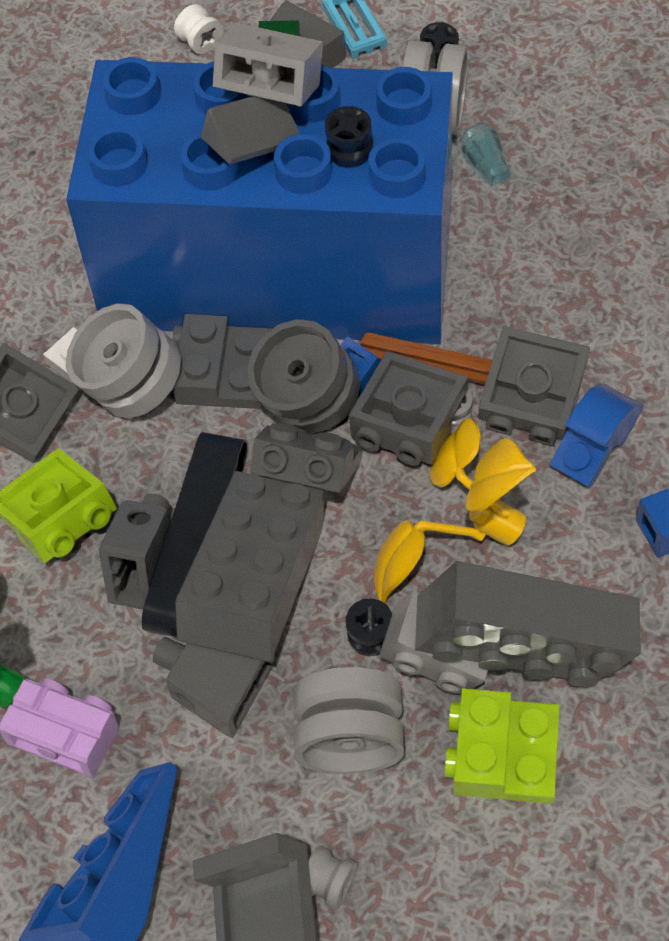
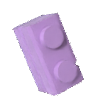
[0,679,119,778]

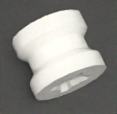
[174,4,223,55]

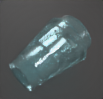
[460,123,511,186]

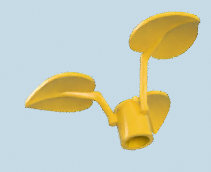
[374,418,536,604]

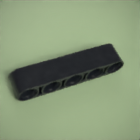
[142,432,248,637]

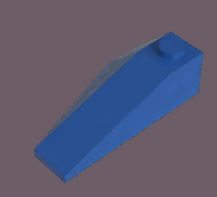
[19,762,177,941]

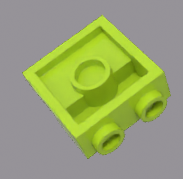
[0,448,117,564]
[445,688,560,804]

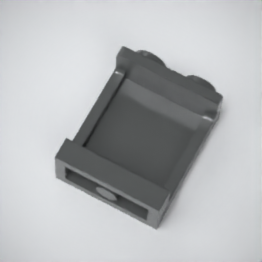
[193,833,316,941]

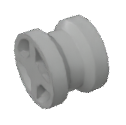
[308,846,358,910]

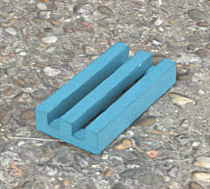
[322,0,387,59]

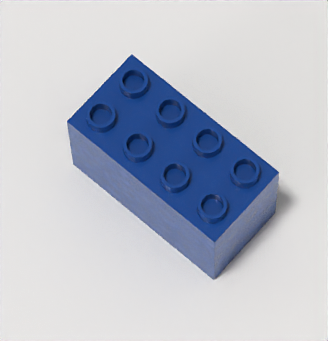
[66,57,453,344]

